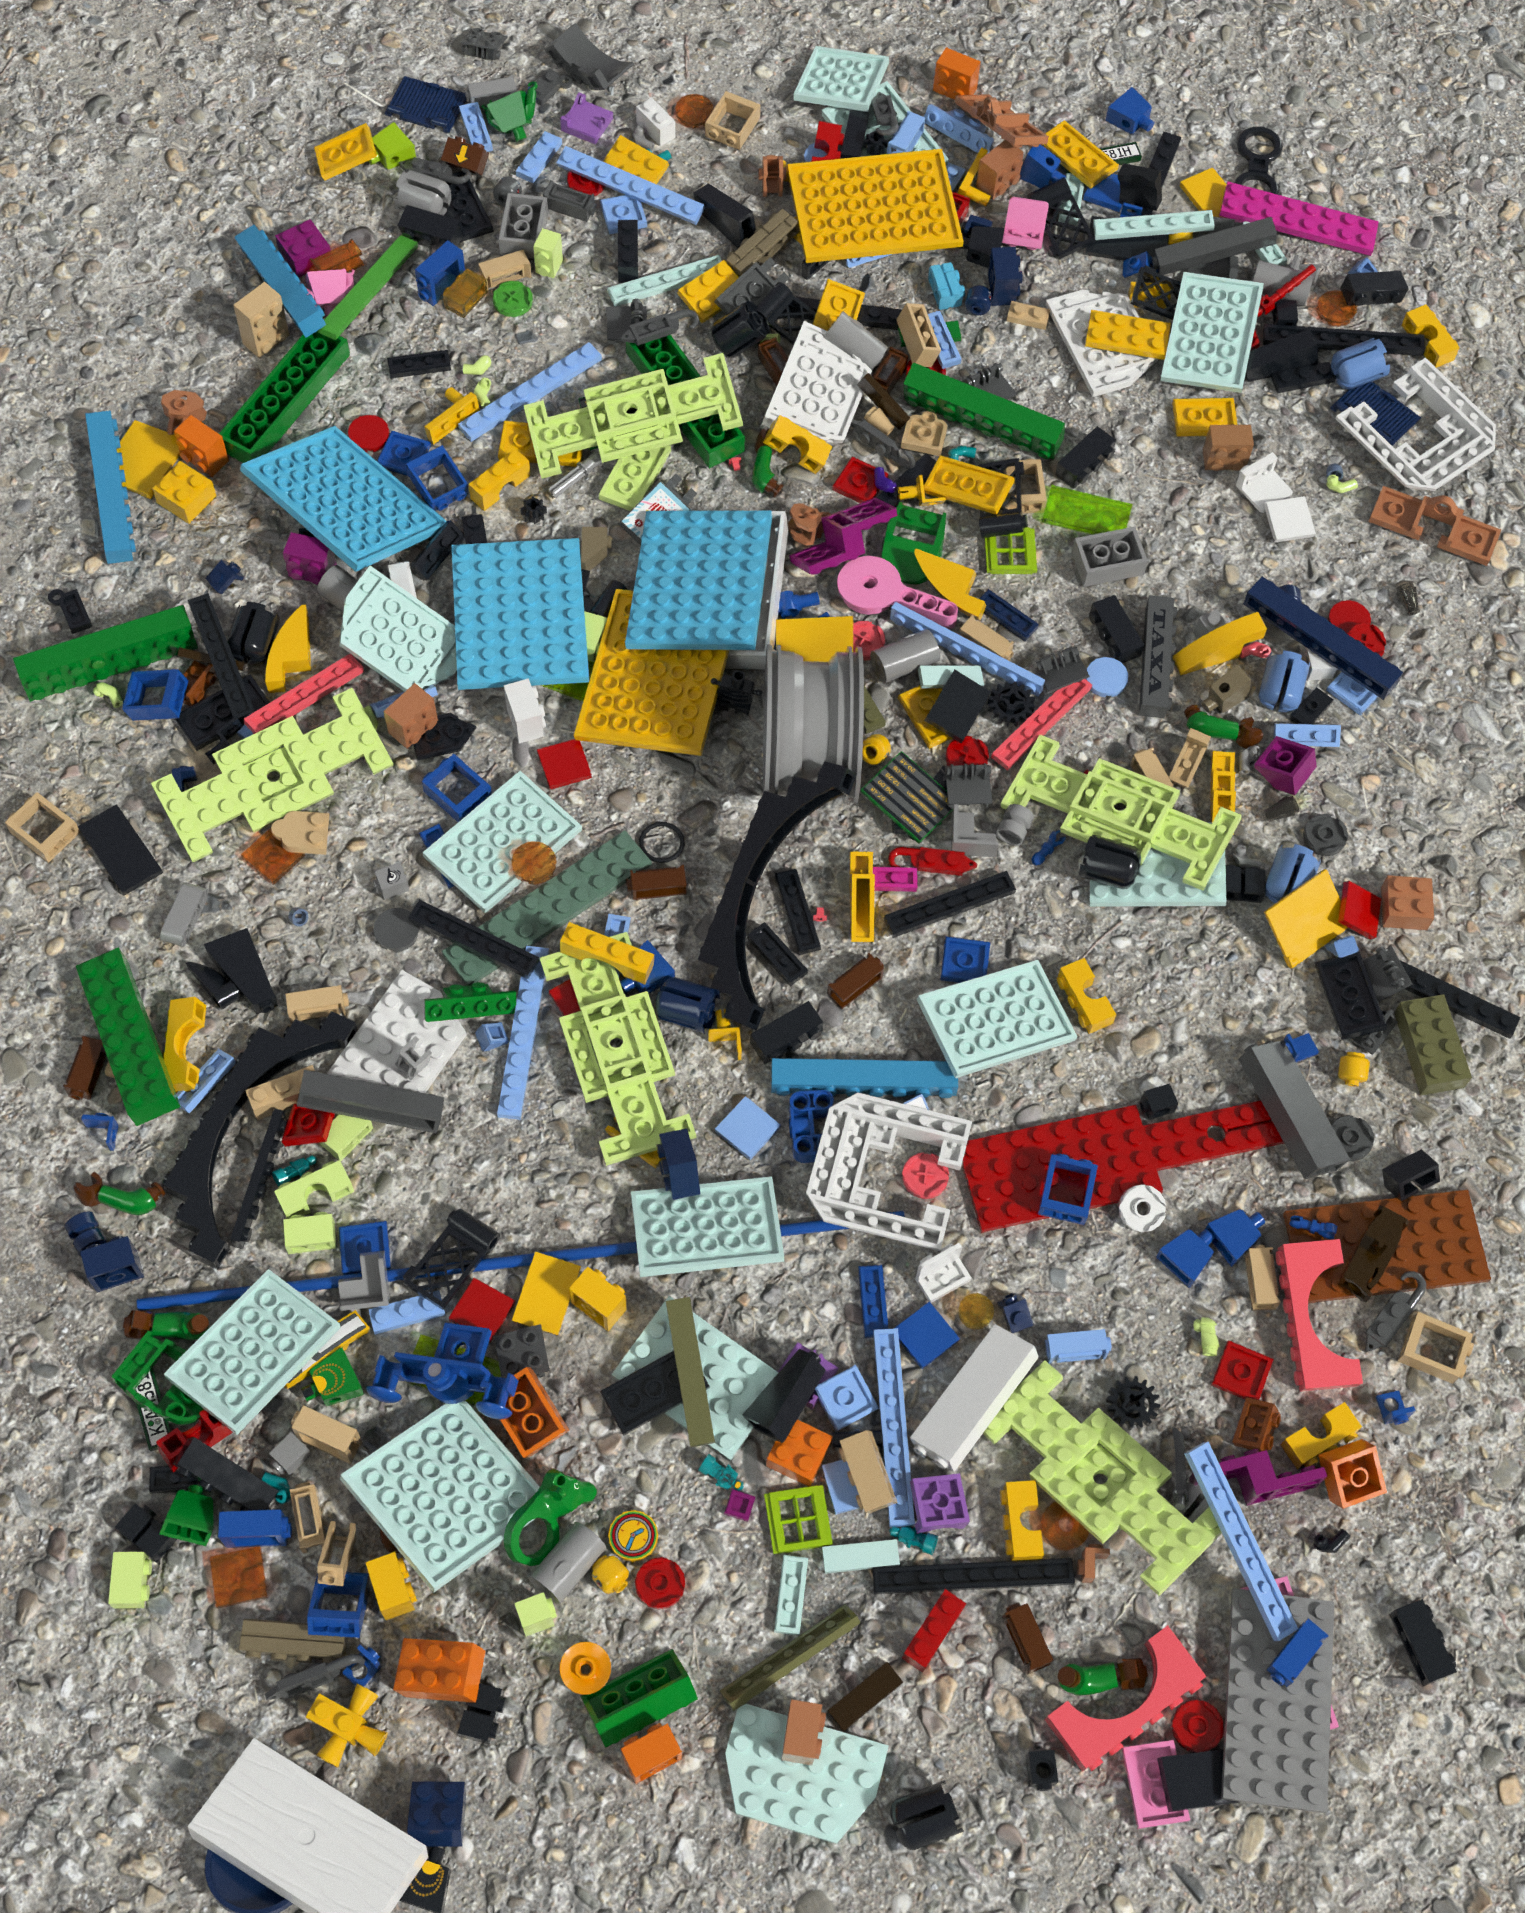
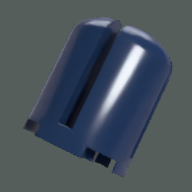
[655,977,720,1034]

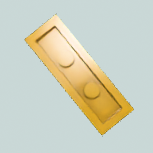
[957,147,991,207]
[424,387,480,445]

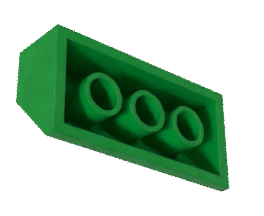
[580,1649,698,1748]

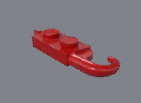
[888,847,978,876]

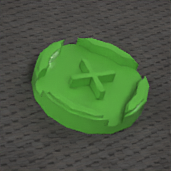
[493,281,533,317]

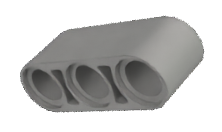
[160,882,208,947]

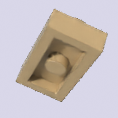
[1007,301,1050,330]

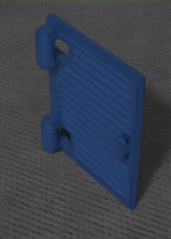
[384,76,466,134]
[1330,382,1421,446]

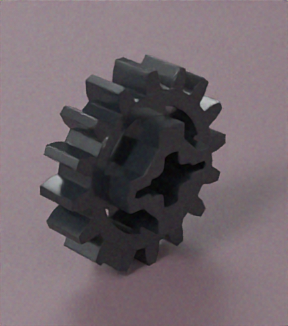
[988,682,1035,727]
[1106,1376,1160,1431]

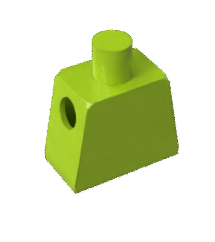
[368,122,416,169]

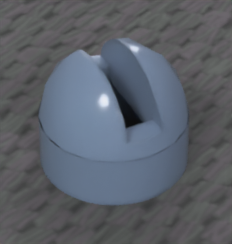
[1326,463,1343,481]
[288,907,309,926]

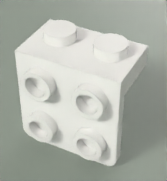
[1236,452,1293,513]
[915,1243,972,1303]

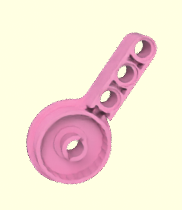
[837,556,958,629]

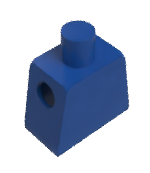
[1106,87,1155,134]
[1020,144,1066,188]
[620,940,675,994]
[1205,1209,1265,1267]
[1156,1229,1215,1288]

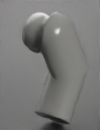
[632,126,655,151]
[1238,745,1261,775]
[1232,845,1261,869]

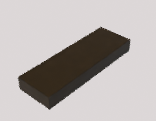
[857,373,910,430]
[177,648,246,671]
[827,1662,903,1732]

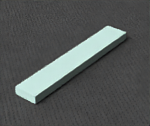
[1093,210,1214,240]
[607,255,722,307]

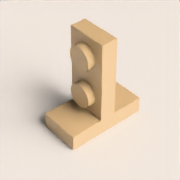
[1169,728,1211,789]

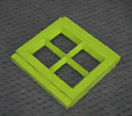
[984,527,1037,574]
[764,1485,833,1554]

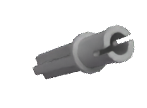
[548,452,602,498]

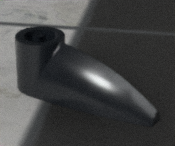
[186,962,241,1010]

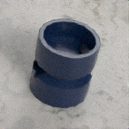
[64,1211,108,1257]

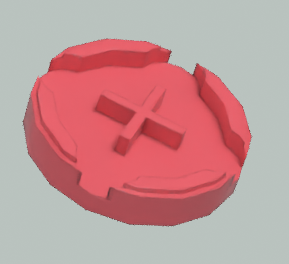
[853,621,885,661]
[902,1153,949,1199]

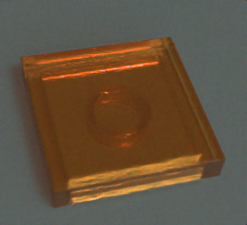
[241,828,306,885]
[210,1546,268,1608]

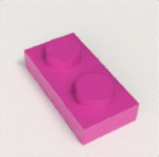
[873,867,918,892]

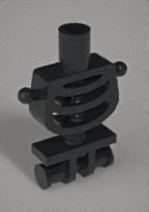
[710,670,763,716]

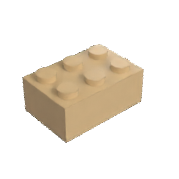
[233,282,289,358]

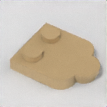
[900,411,947,456]
[271,811,329,855]

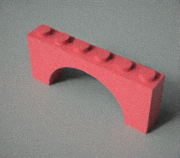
[1276,1239,1363,1392]
[1044,1625,1206,1772]

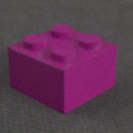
[275,219,333,278]
[283,532,337,585]

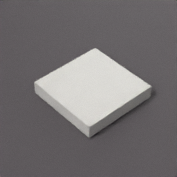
[1264,496,1316,543]

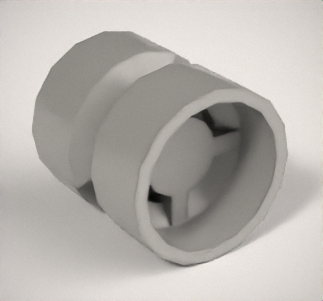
[996,804,1034,846]

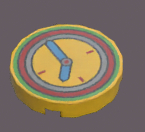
[608,1510,658,1562]

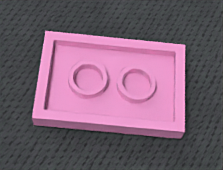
[1122,1740,1190,1829]

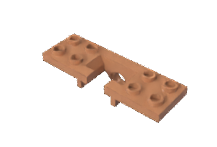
[955,94,1049,148]
[1368,486,1501,566]

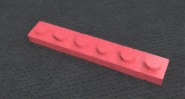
[244,654,364,734]
[991,679,1092,771]

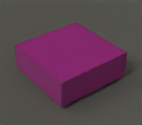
[724,1489,756,1522]

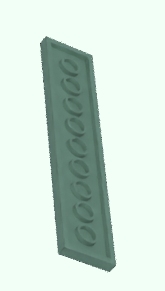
[442,830,652,986]

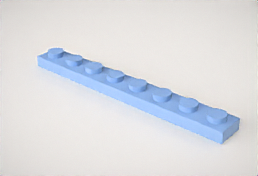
[557,146,705,225]
[458,342,602,442]
[890,602,1045,697]
[497,946,549,1120]
[873,1328,915,1527]
[1184,1442,1298,1641]

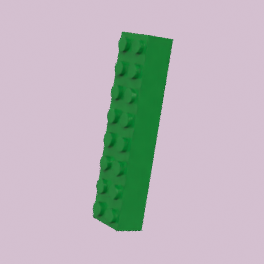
[219,330,350,463]
[626,335,745,469]
[903,362,1065,460]
[13,605,198,702]
[76,947,181,1126]

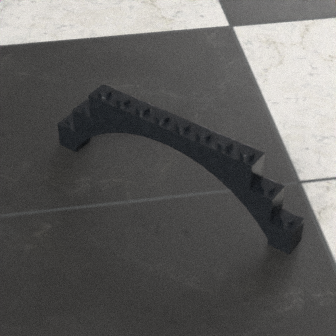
[698,761,857,1030]
[163,1011,358,1270]

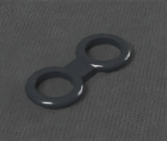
[1234,126,1283,195]

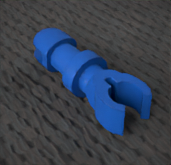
[1031,830,1066,865]
[1289,1215,1338,1239]

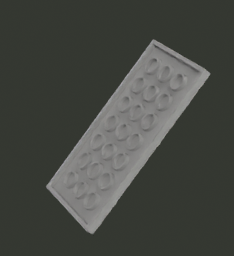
[1221,1588,1334,1813]

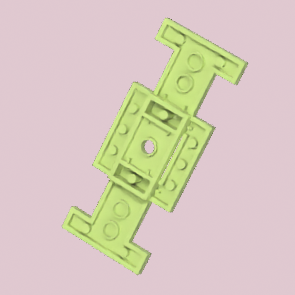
[523,353,743,479]
[151,688,393,863]
[1000,735,1242,891]
[540,932,696,1166]
[983,1360,1222,1596]

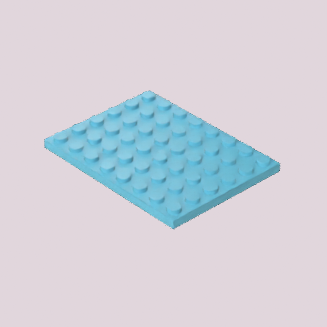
[240,426,446,572]
[625,510,772,650]
[452,538,589,690]

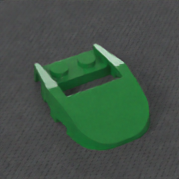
[880,502,946,585]
[111,1331,204,1425]

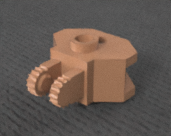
[758,155,786,197]
[161,390,207,435]
[788,503,831,546]

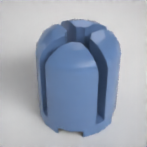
[1331,338,1390,390]
[1259,650,1310,712]
[1265,844,1321,903]

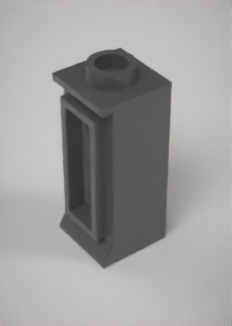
[543,180,597,222]

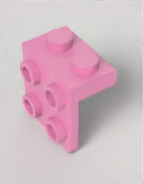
[1002,197,1049,250]

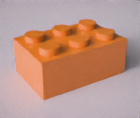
[500,1367,570,1458]
[393,1638,486,1703]

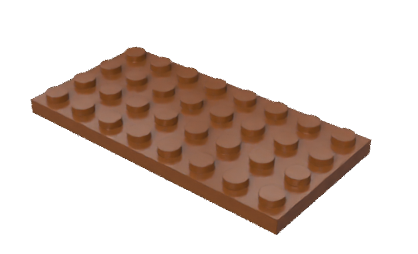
[1283,1190,1491,1303]

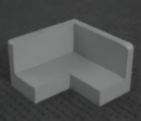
[951,804,998,857]
[338,1251,390,1311]

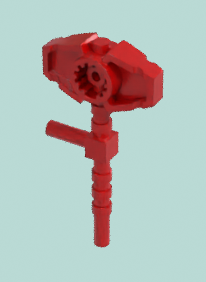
[1250,264,1316,351]

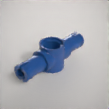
[778,591,820,619]

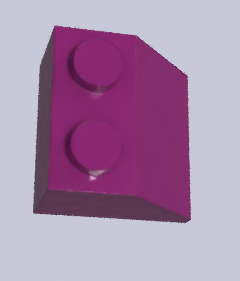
[1254,736,1317,796]

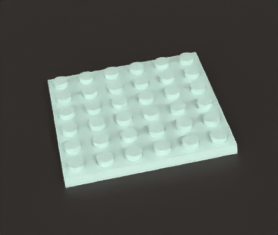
[340,1400,540,1593]

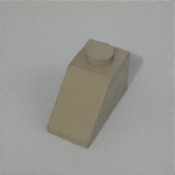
[581,527,612,571]

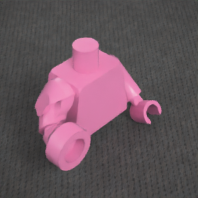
[305,268,354,318]

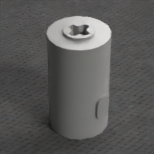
[1251,260,1314,306]
[824,311,888,370]
[317,565,359,611]
[870,629,941,684]
[529,1522,606,1605]

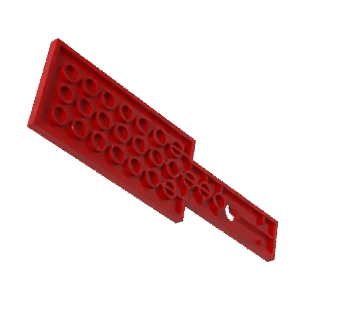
[962,1100,1285,1233]

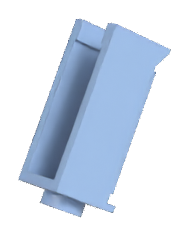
[887,111,925,154]
[1044,1329,1111,1364]

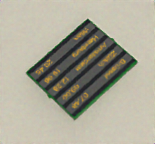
[860,751,954,844]

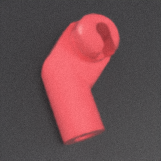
[1239,641,1271,659]

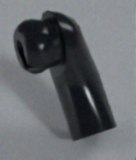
[1314,1529,1350,1553]

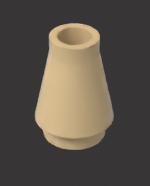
[864,406,895,436]

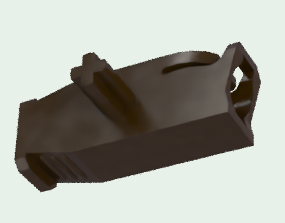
[1338,1206,1409,1302]

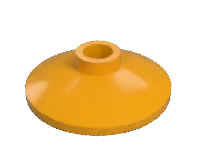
[560,1642,611,1695]

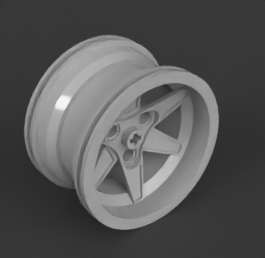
[763,644,864,804]

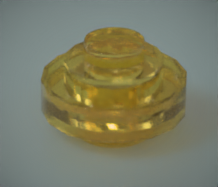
[958,1293,994,1330]

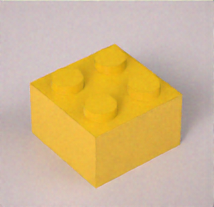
[152,461,216,524]
[569,1267,627,1332]
[365,1552,417,1620]

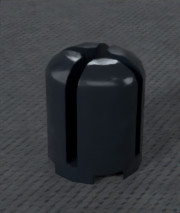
[711,300,770,358]
[227,602,280,665]
[1079,835,1141,890]
[890,1780,964,1850]

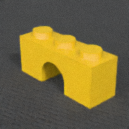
[1401,304,1460,368]
[763,415,832,474]
[468,449,531,511]
[1057,958,1116,1034]
[1280,1402,1362,1470]
[1000,1480,1044,1561]

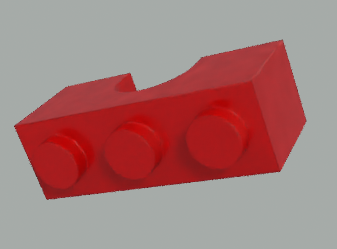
[811,121,844,162]
[156,1409,233,1472]
[902,1589,967,1673]

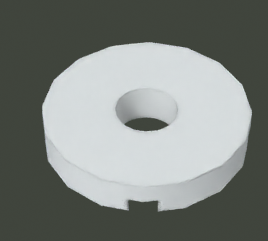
[1118,1185,1166,1232]

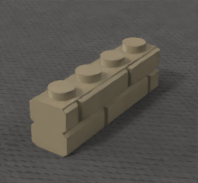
[725,208,799,277]
[239,1619,348,1663]

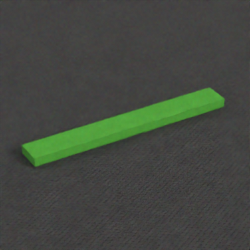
[318,235,418,340]

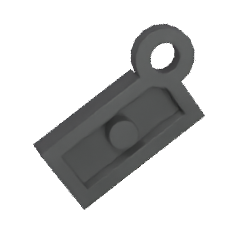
[531,69,573,106]

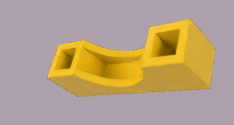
[560,922,654,984]
[163,996,207,1093]

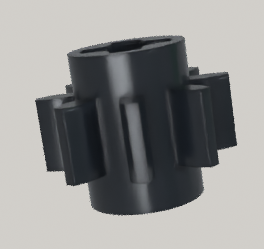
[863,131,888,156]
[520,497,547,524]

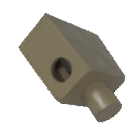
[1201,664,1251,713]

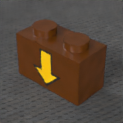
[441,136,489,176]

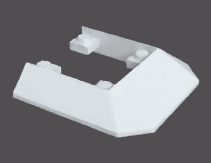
[1335,358,1496,491]
[806,1093,972,1251]

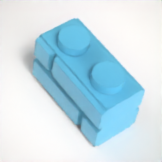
[928,262,965,310]

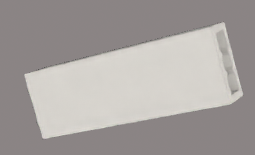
[910,1324,1039,1472]

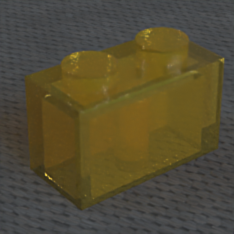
[443,268,488,318]

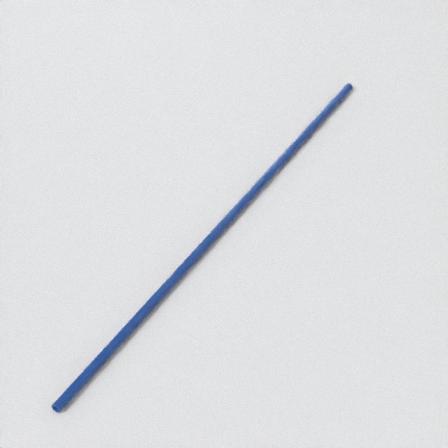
[137,1211,905,1311]

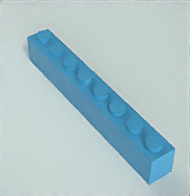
[234,225,326,338]
[85,411,136,564]
[771,1058,958,1098]

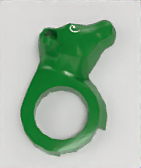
[504,1469,597,1566]

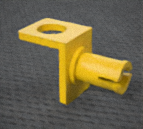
[898,475,946,507]
[708,1009,742,1060]

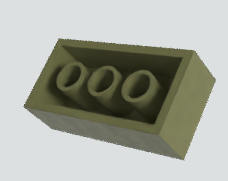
[1394,994,1472,1096]

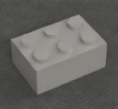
[499,193,548,259]
[1072,527,1148,587]

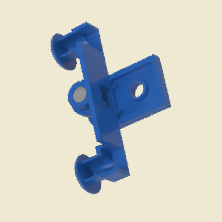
[366,1323,519,1419]

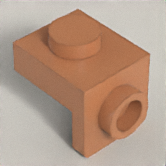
[1077,1544,1110,1583]

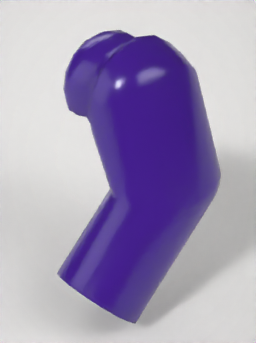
[874,467,897,493]

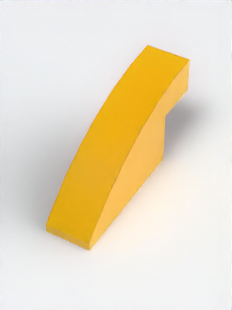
[914,549,986,621]
[265,605,311,693]
[1172,612,1267,675]
[849,852,875,942]

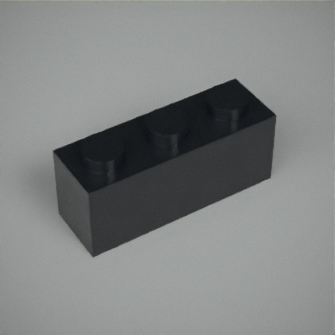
[397,205,465,248]
[618,220,638,283]
[1340,271,1409,306]
[1055,426,1116,489]
[1089,595,1144,663]
[750,1001,824,1065]
[1389,1599,1457,1687]

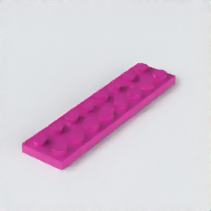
[1219,182,1379,256]

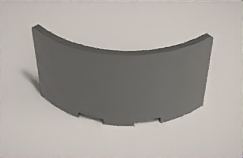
[544,24,634,91]
[1187,216,1243,279]

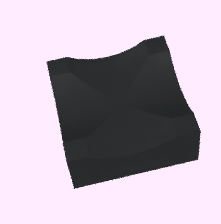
[1117,163,1162,211]

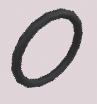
[639,822,685,863]

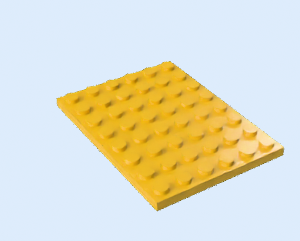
[787,149,964,263]
[574,589,730,756]

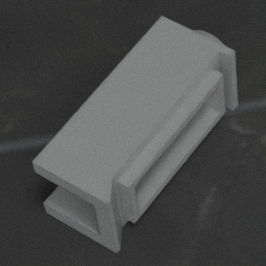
[465,75,517,109]
[395,1036,432,1080]

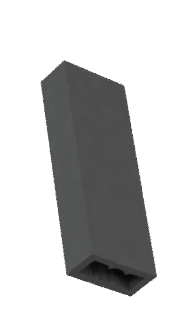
[1238,1040,1350,1179]

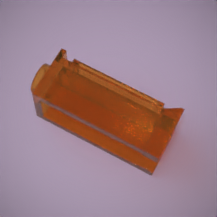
[309,239,364,273]

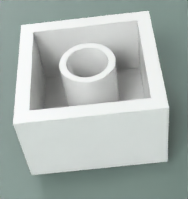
[503,678,546,744]

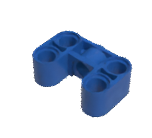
[789,1090,834,1163]

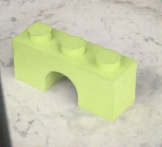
[274,1160,354,1219]

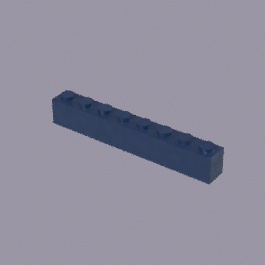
[1243,576,1403,700]

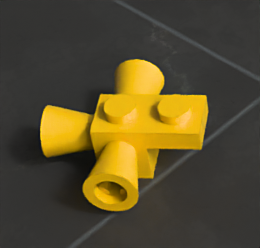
[306,1684,388,1768]

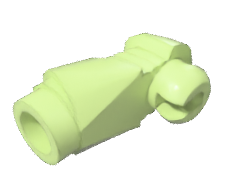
[1193,1317,1219,1356]

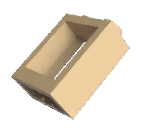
[705,91,761,150]
[998,459,1047,514]
[5,792,80,863]
[1398,1312,1474,1384]
[291,1405,362,1464]

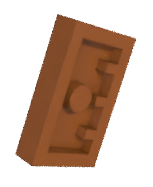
[183,660,217,707]
[1232,1397,1281,1452]

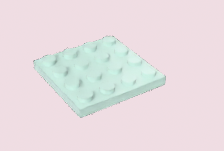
[793,46,889,112]

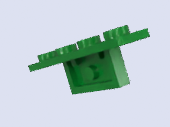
[424,982,516,1022]

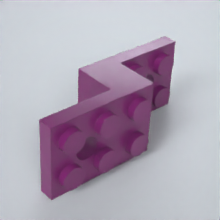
[789,497,898,575]
[1188,1449,1327,1506]

